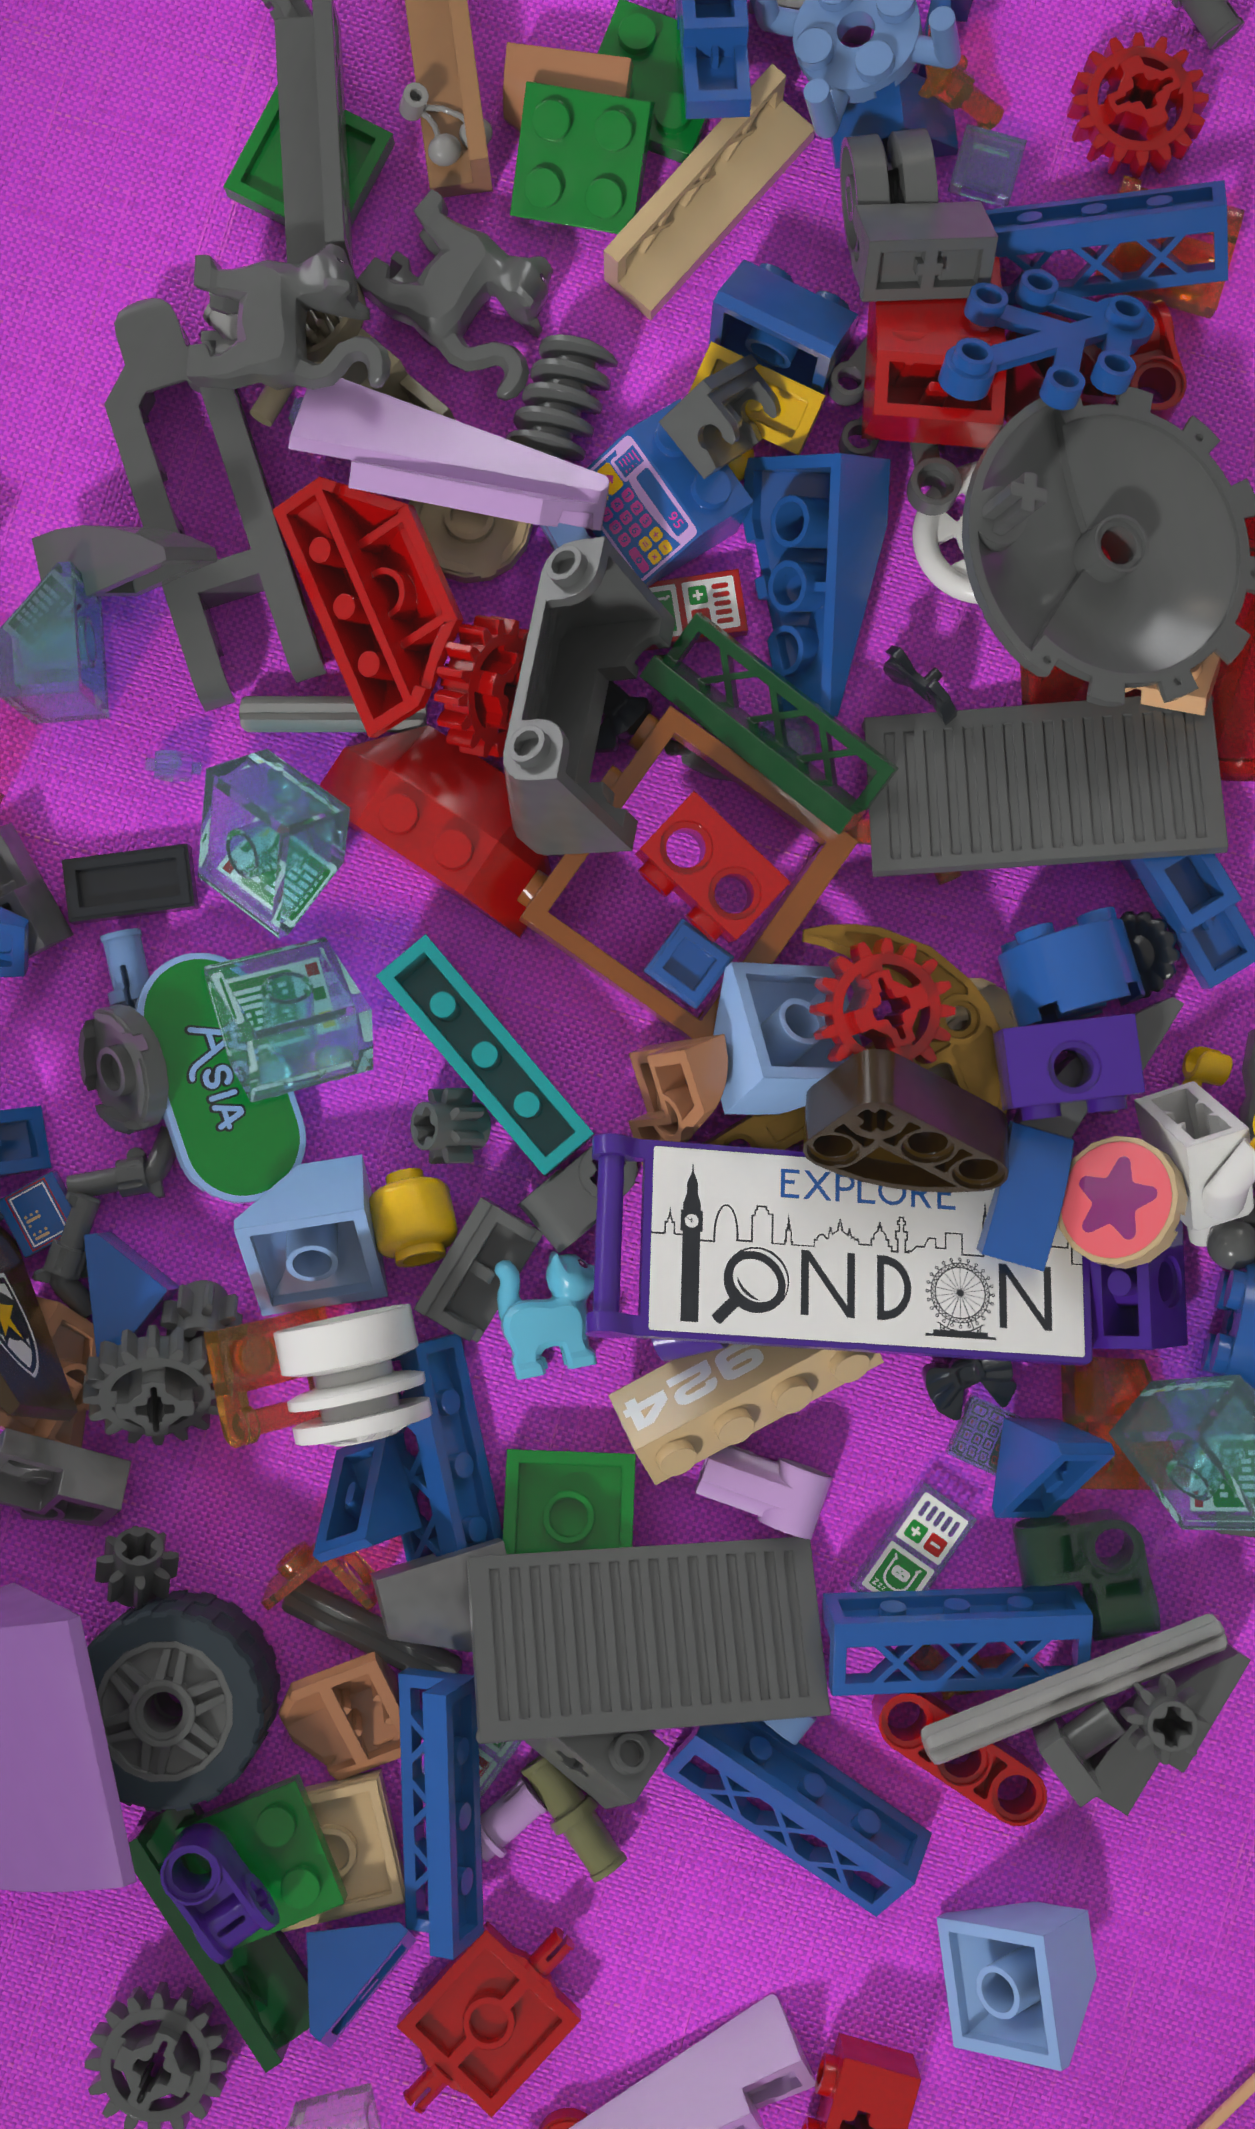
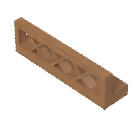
[405,0,493,198]

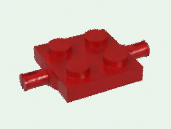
[396,1921,581,2118]

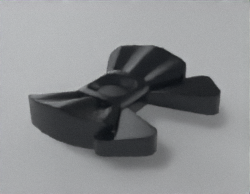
[883,645,957,725]
[595,681,653,753]
[922,1358,1017,1420]

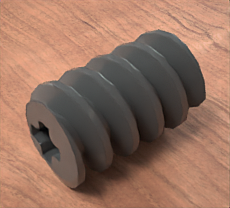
[506,334,618,461]

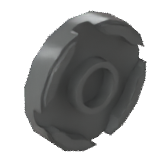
[78,1004,169,1134]

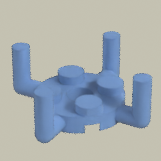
[750,0,961,139]

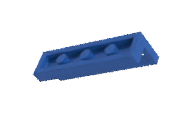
[985,180,1228,305]
[391,1333,503,1562]
[822,1585,1093,1696]
[398,1668,484,1960]
[662,1721,932,1917]

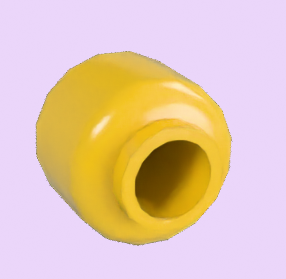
[369,1168,458,1268]

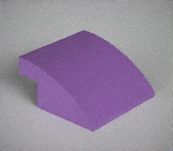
[0,1583,137,1892]

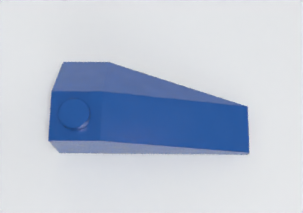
[743,453,891,717]

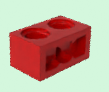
[635,791,790,943]

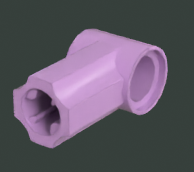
[695,1445,833,1540]

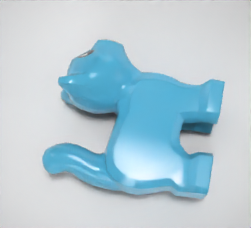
[494,1251,597,1380]

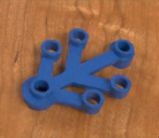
[938,269,1155,410]

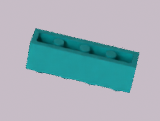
[376,934,595,1176]

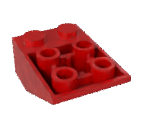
[861,257,1007,448]

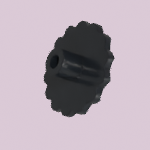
[1120,911,1180,998]

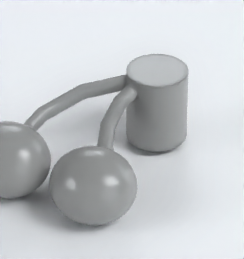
[399,82,493,167]

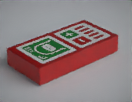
[645,569,748,651]

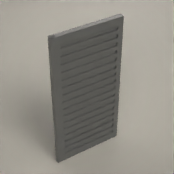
[862,695,1228,877]
[467,1537,831,1744]

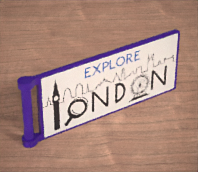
[585,1133,1093,1366]

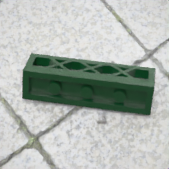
[639,613,899,835]
[128,1803,309,2073]

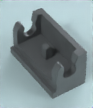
[851,201,998,302]
[659,354,781,479]
[414,1197,543,1343]

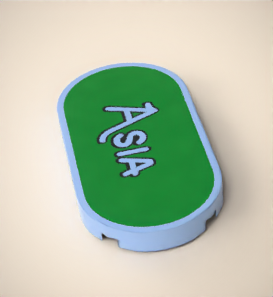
[135,953,306,1204]

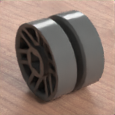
[840,128,938,256]

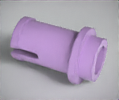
[481,1777,548,1862]

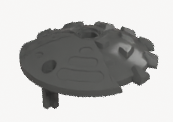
[962,387,1255,707]

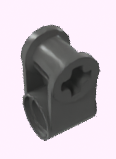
[518,1146,638,1253]

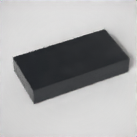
[62,844,199,925]

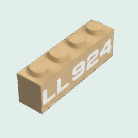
[608,1344,884,1485]

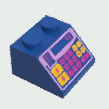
[587,398,754,587]

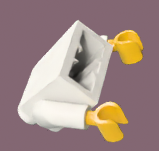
[1134,1046,1255,1247]

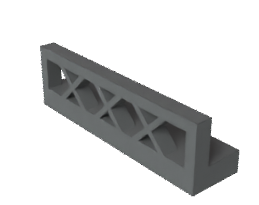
[274,0,354,271]

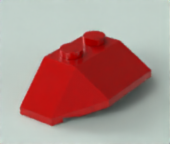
[272,476,464,738]
[310,725,552,938]

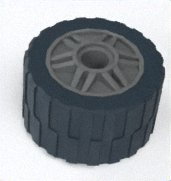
[87,1590,281,1812]

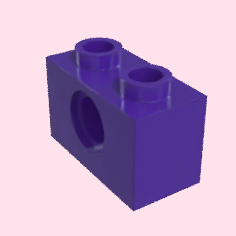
[993,1013,1145,1121]
[1089,1220,1188,1350]

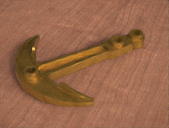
[702,924,1007,1150]

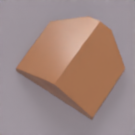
[278,1651,401,1781]

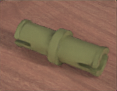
[521,1755,627,1883]

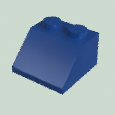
[709,259,858,394]

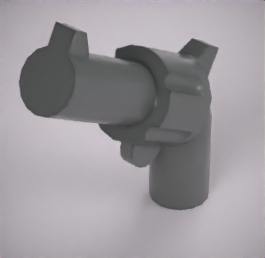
[66,1126,176,1198]
[32,1191,101,1318]

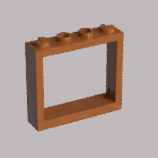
[517,706,859,1039]

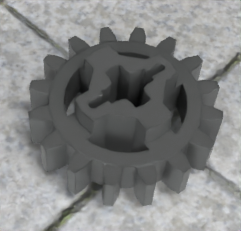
[83,1325,227,1445]
[85,1982,232,2129]

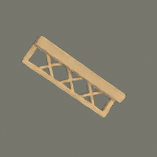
[603,64,815,321]

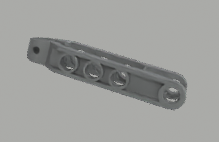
[104,298,327,712]

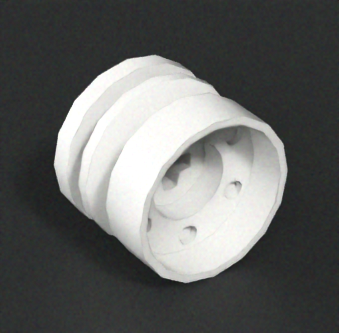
[273,1304,433,1447]

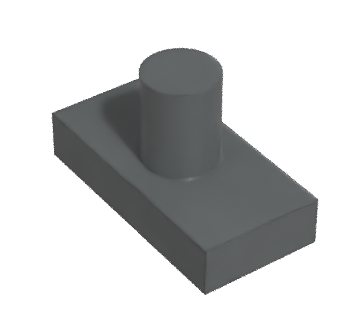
[1032,1699,1126,1808]

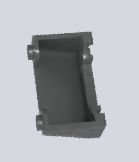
[503,536,675,855]

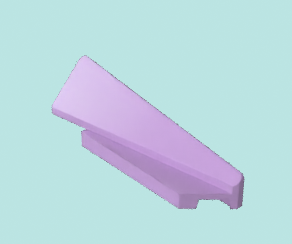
[288,378,609,531]
[569,1994,816,2129]

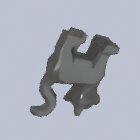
[357,189,553,401]
[187,244,391,390]

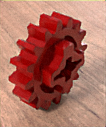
[1067,32,1209,178]
[434,615,529,758]
[809,938,956,1064]

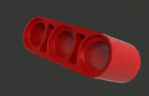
[872,1692,1047,1826]

